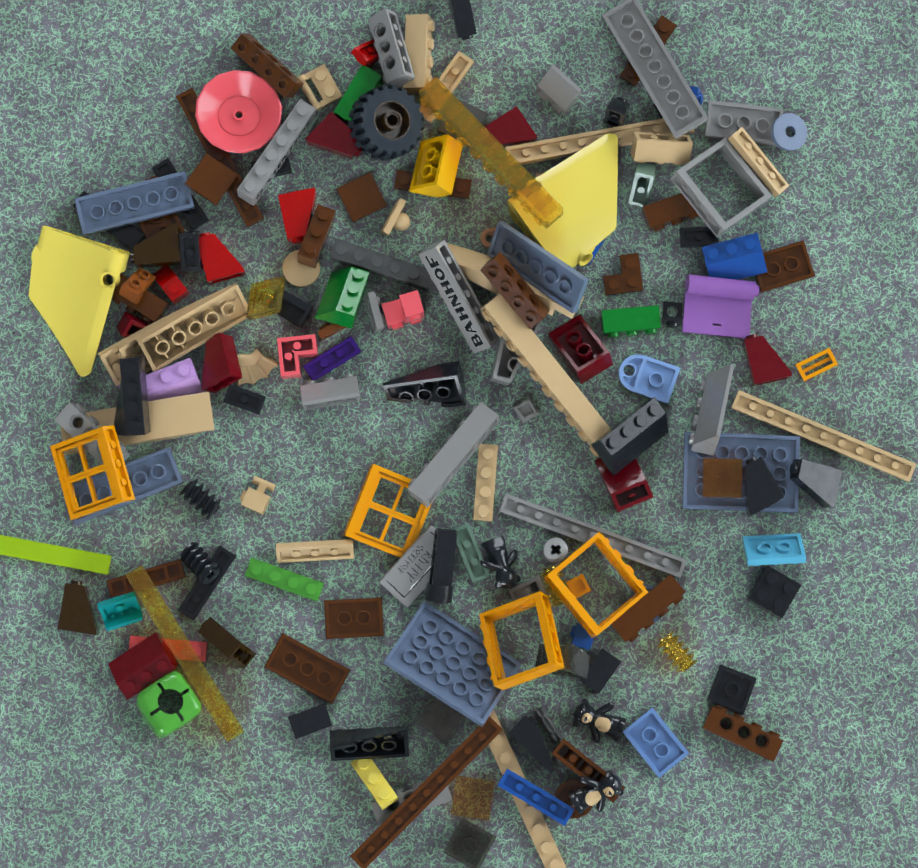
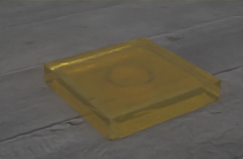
[246,276,285,320]

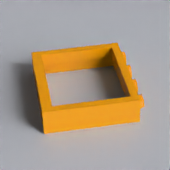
[543,532,648,638]
[479,591,565,690]

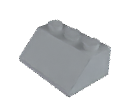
[300,374,361,410]

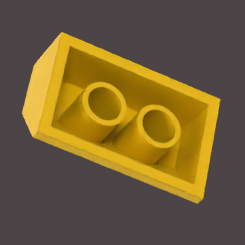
[409,134,463,198]

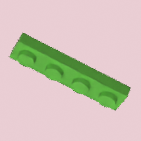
[245,557,324,602]

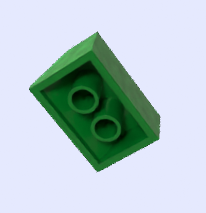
[315,266,370,329]

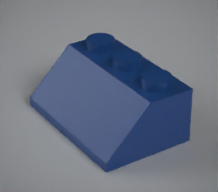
[702,232,767,280]

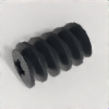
[179,479,221,520]
[180,542,220,584]

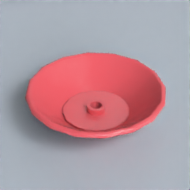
[195,70,282,153]

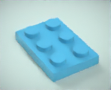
[743,533,806,566]

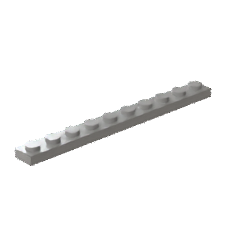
[499,494,687,578]

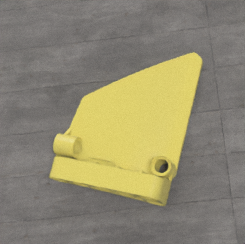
[507,133,618,268]
[29,226,130,377]

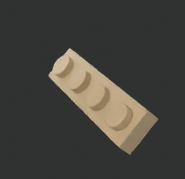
[419,51,474,123]
[728,127,789,197]
[473,444,498,522]
[276,539,354,563]

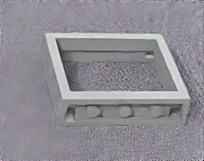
[670,138,772,238]

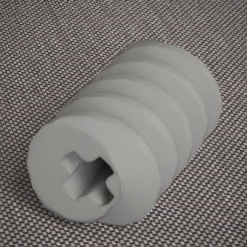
[542,538,568,565]

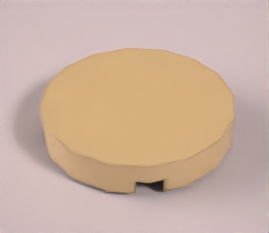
[282,250,320,288]

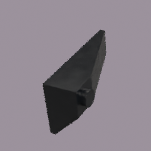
[383,361,466,407]

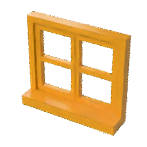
[50,425,135,520]
[343,464,432,558]

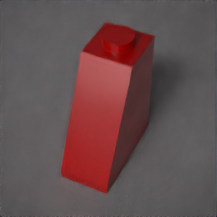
[278,187,317,244]
[199,232,246,285]

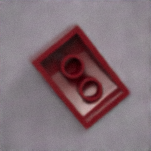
[548,314,613,384]

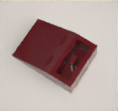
[594,458,653,514]

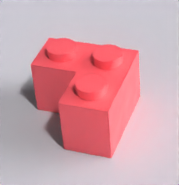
[381,290,425,330]
[277,334,318,379]

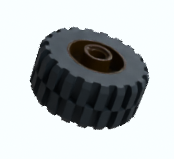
[348,85,425,161]

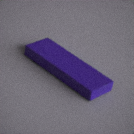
[303,336,361,381]

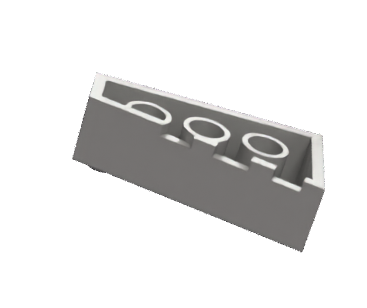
[489,320,543,385]

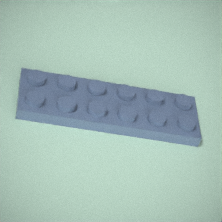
[74,171,195,236]
[487,221,589,314]
[61,447,184,525]

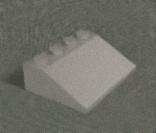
[689,364,734,456]

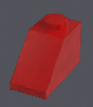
[153,266,190,305]

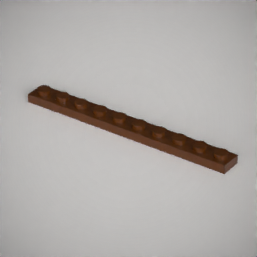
[350,716,503,868]

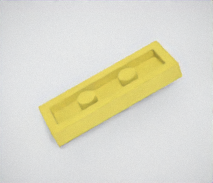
[350,759,399,810]

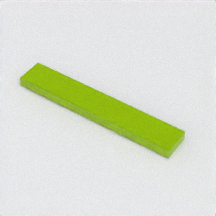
[0,535,112,575]

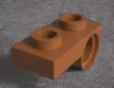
[119,267,156,305]

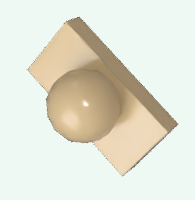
[380,198,410,236]

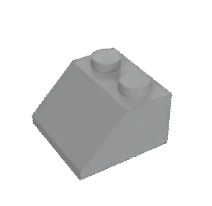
[537,64,582,115]

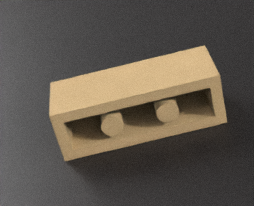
[630,132,693,165]

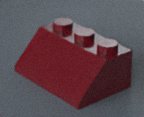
[108,632,178,700]

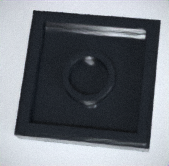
[707,664,757,715]

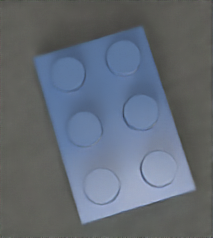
[622,707,689,778]

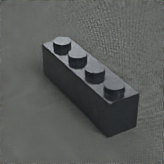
[114,355,151,436]
[330,726,409,761]

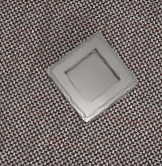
[513,398,539,424]

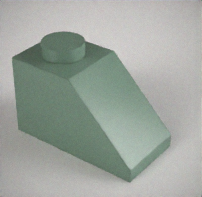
[628,162,656,207]

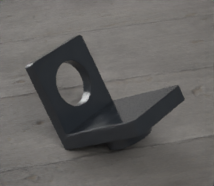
[662,301,683,328]

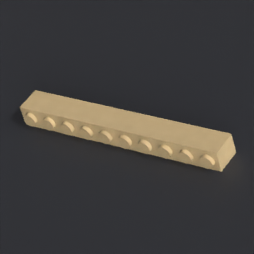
[480,293,611,458]

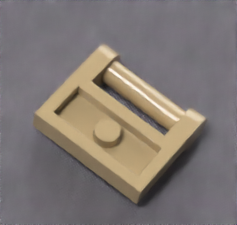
[298,64,343,111]

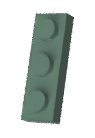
[452,523,491,584]

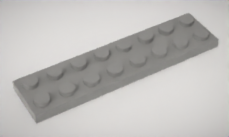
[602,0,709,139]

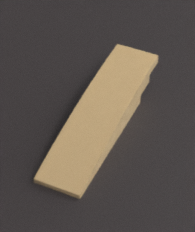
[447,243,584,319]
[98,283,253,386]
[61,392,215,455]

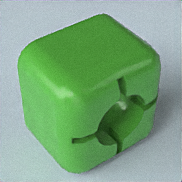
[136,671,202,738]

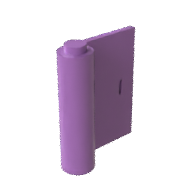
[682,274,759,339]

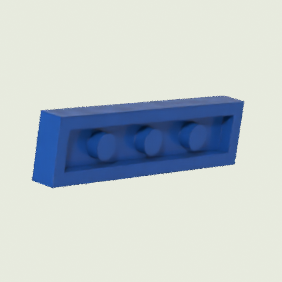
[497,769,575,826]

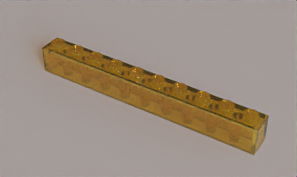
[419,77,563,229]
[125,565,244,742]

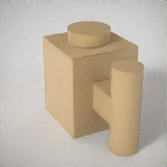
[240,476,276,515]

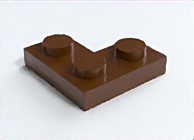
[603,253,643,296]

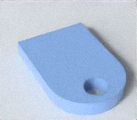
[619,354,680,404]

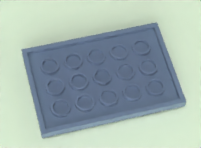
[682,432,800,513]
[383,601,522,727]

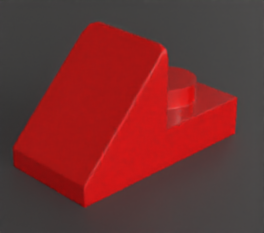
[351,39,379,68]

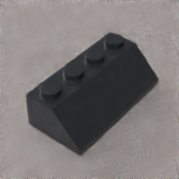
[591,397,669,476]

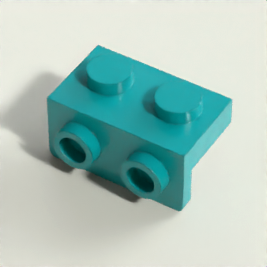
[97,591,143,631]

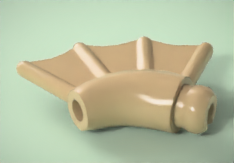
[237,349,278,386]

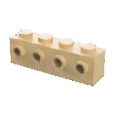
[403,14,435,93]

